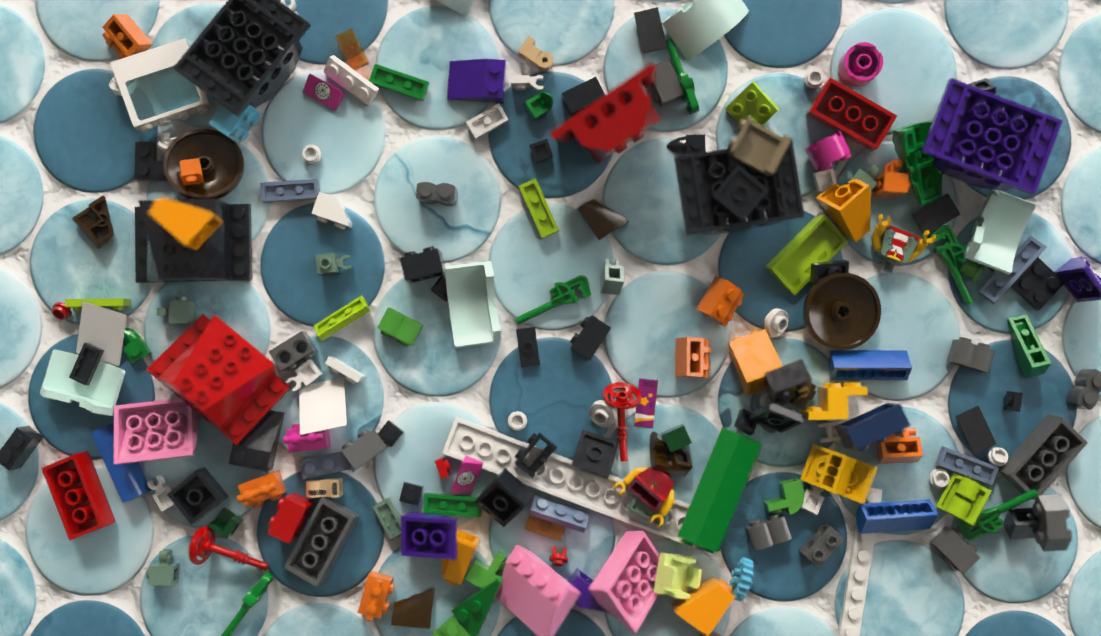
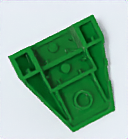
[892,120,943,206]

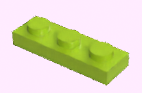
[519,178,559,239]
[313,295,370,341]
[65,298,131,311]

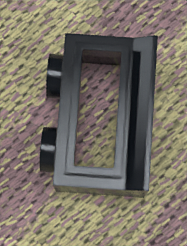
[514,432,557,478]

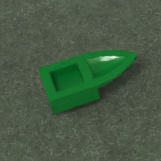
[123,327,151,364]

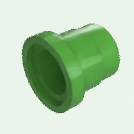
[960,259,985,282]

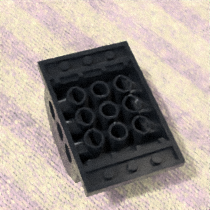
[173,0,311,117]
[674,140,805,235]
[135,199,252,283]

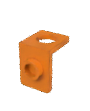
[180,158,204,186]

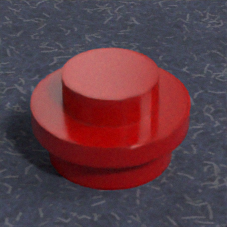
[51,302,72,320]

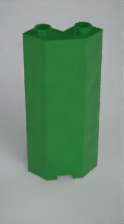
[677,427,763,553]

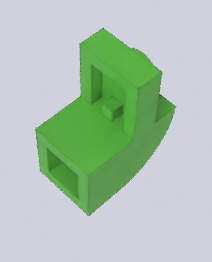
[763,478,805,515]
[465,550,506,588]

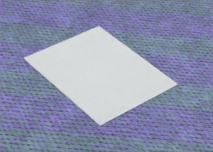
[76,302,127,366]
[299,377,347,435]

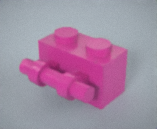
[283,424,331,453]

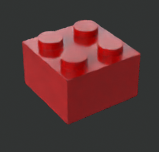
[268,492,315,544]

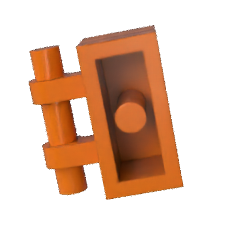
[102,14,152,59]
[872,159,911,199]
[696,276,745,327]
[675,337,711,378]
[876,427,923,464]
[237,470,287,508]
[358,571,395,620]

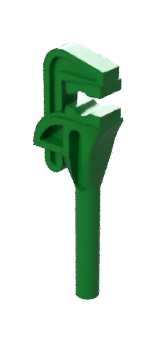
[666,38,699,114]
[927,225,973,305]
[516,275,591,324]
[957,489,1039,540]
[221,571,275,636]

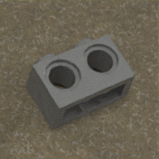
[269,331,318,372]
[799,522,845,568]

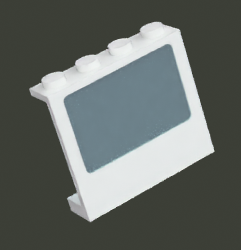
[110,38,213,132]

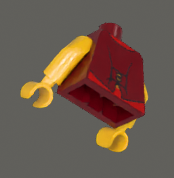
[613,467,675,528]

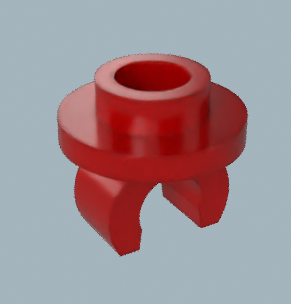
[549,546,568,566]

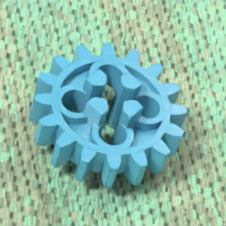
[729,557,754,602]

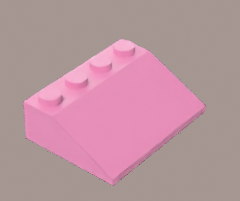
[114,398,200,464]
[589,531,659,633]
[496,545,580,636]

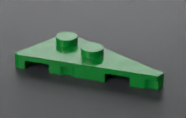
[451,576,503,636]

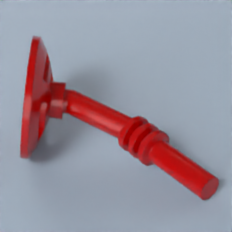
[603,382,642,462]
[189,526,269,571]

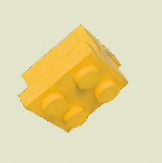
[799,382,867,420]
[800,444,878,504]

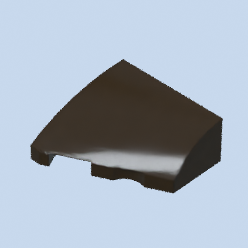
[72,195,114,249]
[578,199,629,240]
[650,431,693,477]
[391,588,435,629]

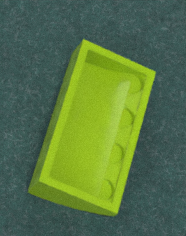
[765,213,848,295]

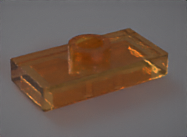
[335,28,369,71]
[524,515,566,542]

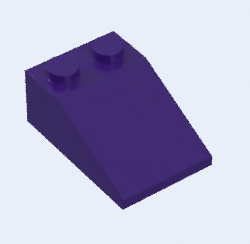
[447,59,506,104]
[1055,257,1101,302]
[401,512,457,559]
[567,568,609,613]

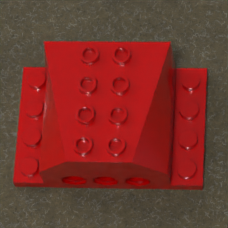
[550,63,661,164]
[146,314,291,446]

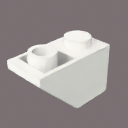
[312,192,353,230]

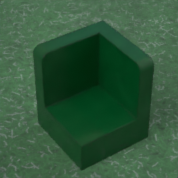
[661,424,692,452]
[208,507,243,539]

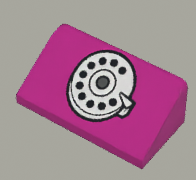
[303,73,345,111]
[451,455,483,495]

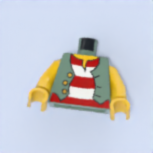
[871,214,936,272]

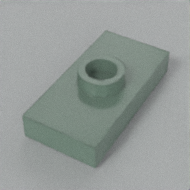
[627,495,671,527]
[372,497,401,541]

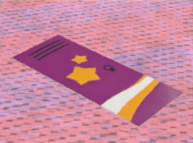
[634,378,658,428]

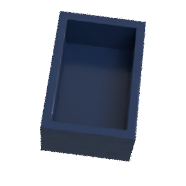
[835,403,910,452]

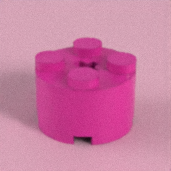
[838,42,883,86]
[805,131,851,171]

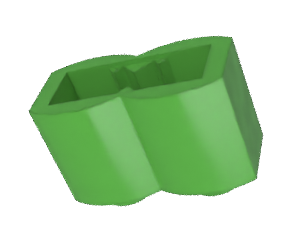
[377,307,424,347]

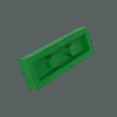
[369,64,430,102]
[423,492,482,518]

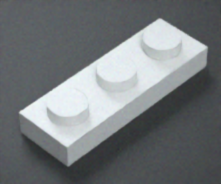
[323,55,379,106]

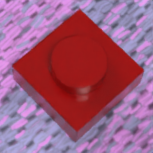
[435,456,452,479]

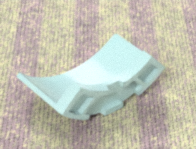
[662,0,749,60]
[965,189,1036,275]
[445,261,501,348]
[40,349,125,416]

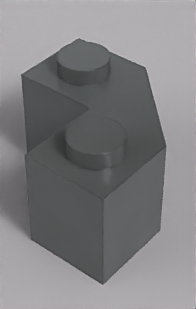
[1032,494,1072,552]

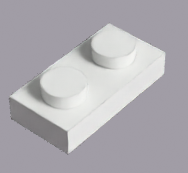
[466,104,509,140]
[325,356,365,384]

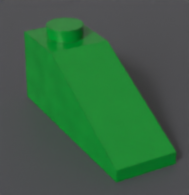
[1007,314,1052,378]

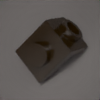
[789,383,816,407]

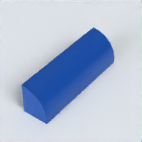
[829,350,912,380]
[91,423,152,503]
[856,499,938,534]

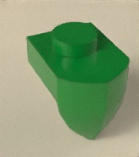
[523,92,553,120]

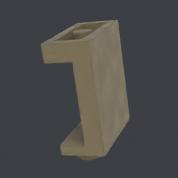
[727,116,792,177]

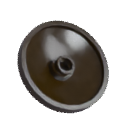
[163,129,244,199]
[803,273,881,350]

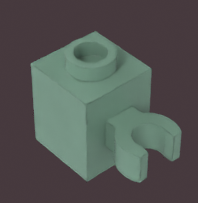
[843,164,879,196]
[315,253,353,276]
[600,258,624,295]
[157,297,195,324]
[146,549,180,586]

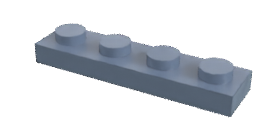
[978,235,1047,305]

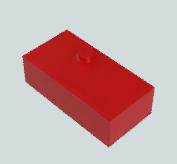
[806,78,897,152]
[41,451,116,541]

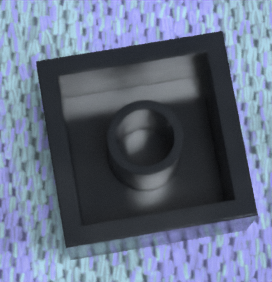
[400,246,445,283]
[764,359,812,406]
[167,467,229,525]
[475,468,534,527]

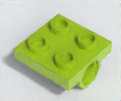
[725,81,780,126]
[936,473,992,526]

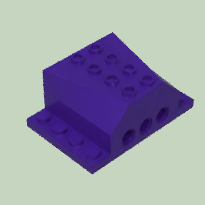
[921,78,1063,195]

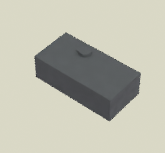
[998,414,1088,500]
[284,497,361,587]

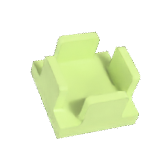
[653,553,702,599]

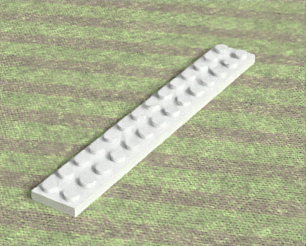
[442,417,697,548]

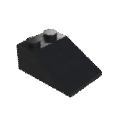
[229,410,284,471]

